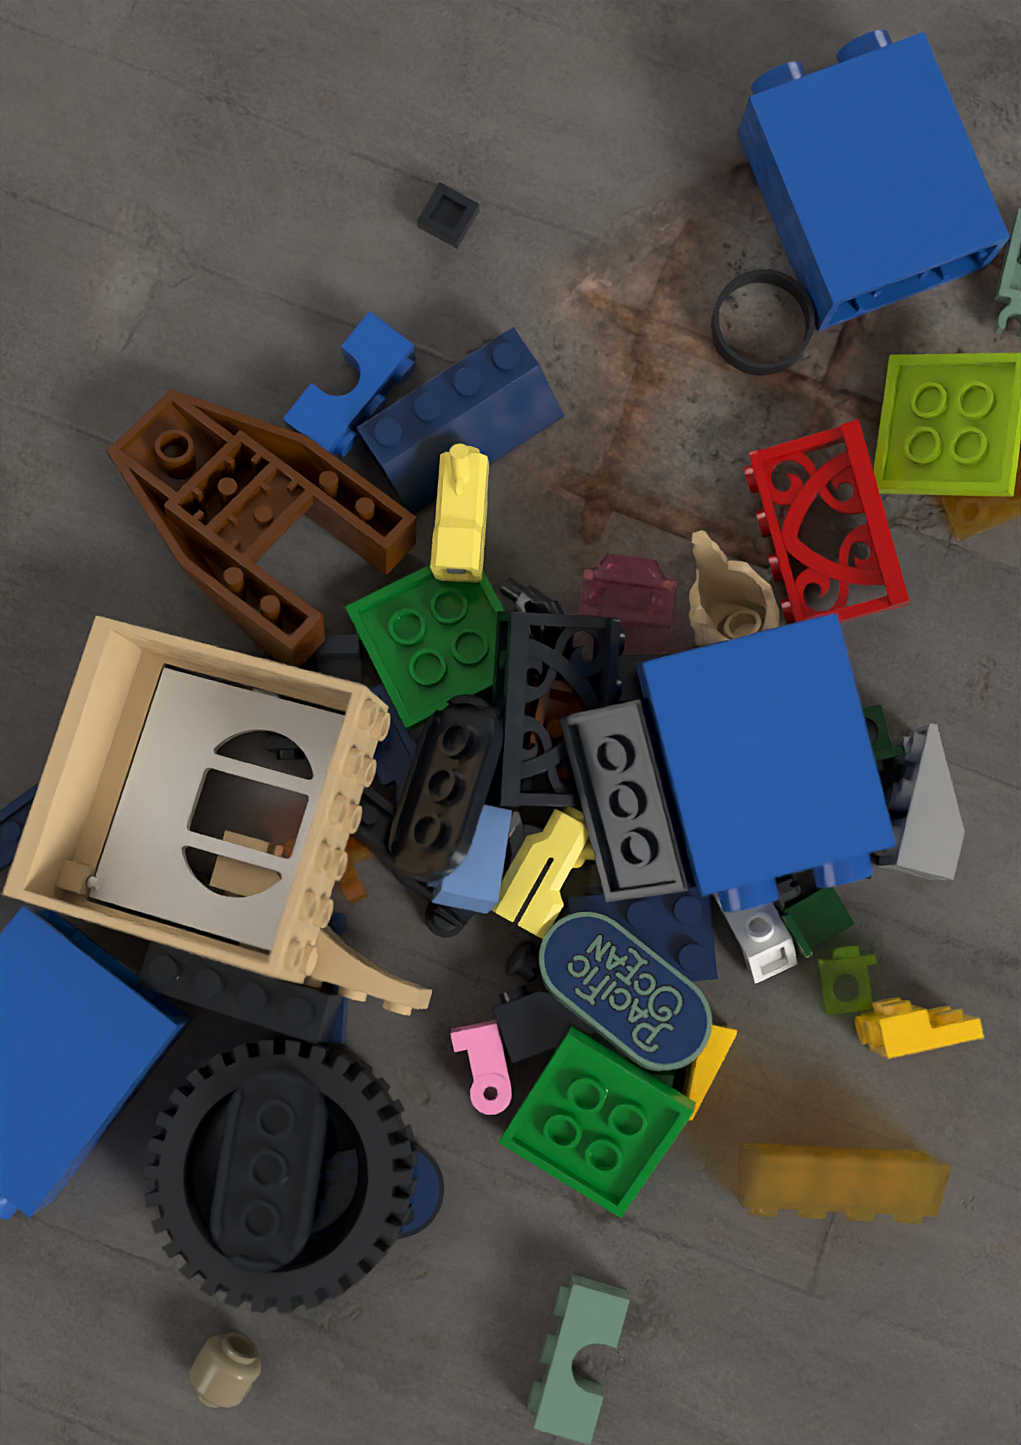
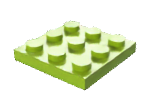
[873,353,1021,497]

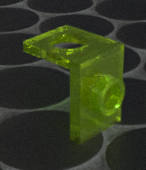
[817,945,877,1015]

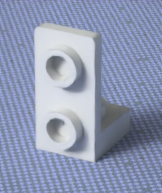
[712,892,798,984]

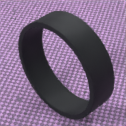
[711,269,815,375]

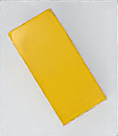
[682,1023,737,1120]

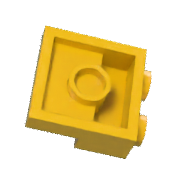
[855,997,984,1059]

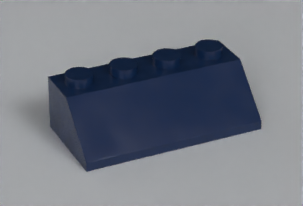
[356,327,564,514]

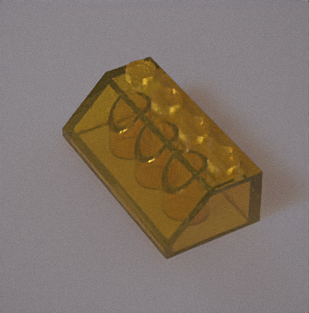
[737,1142,950,1224]

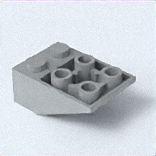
[874,723,965,880]

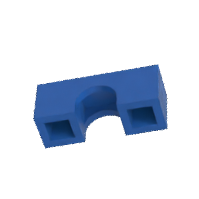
[283,311,416,457]

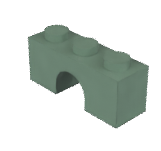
[527,1274,630,1445]

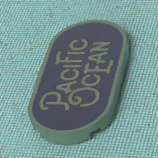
[539,912,712,1071]

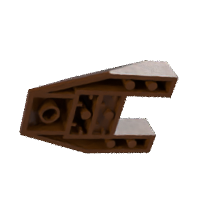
[106,389,417,668]

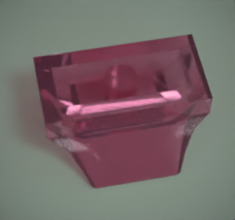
[578,554,677,629]

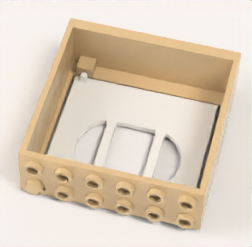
[2,615,390,984]

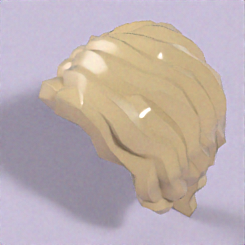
[689,530,780,647]

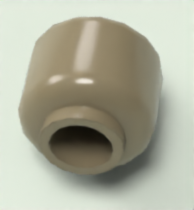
[189,1331,262,1408]

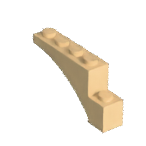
[209,830,432,1016]

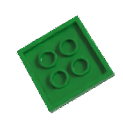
[345,564,533,731]
[498,1026,696,1218]

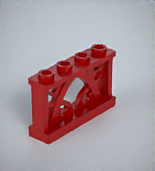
[743,419,910,625]

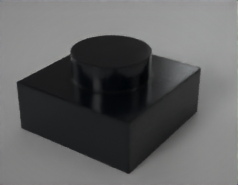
[417,182,480,249]

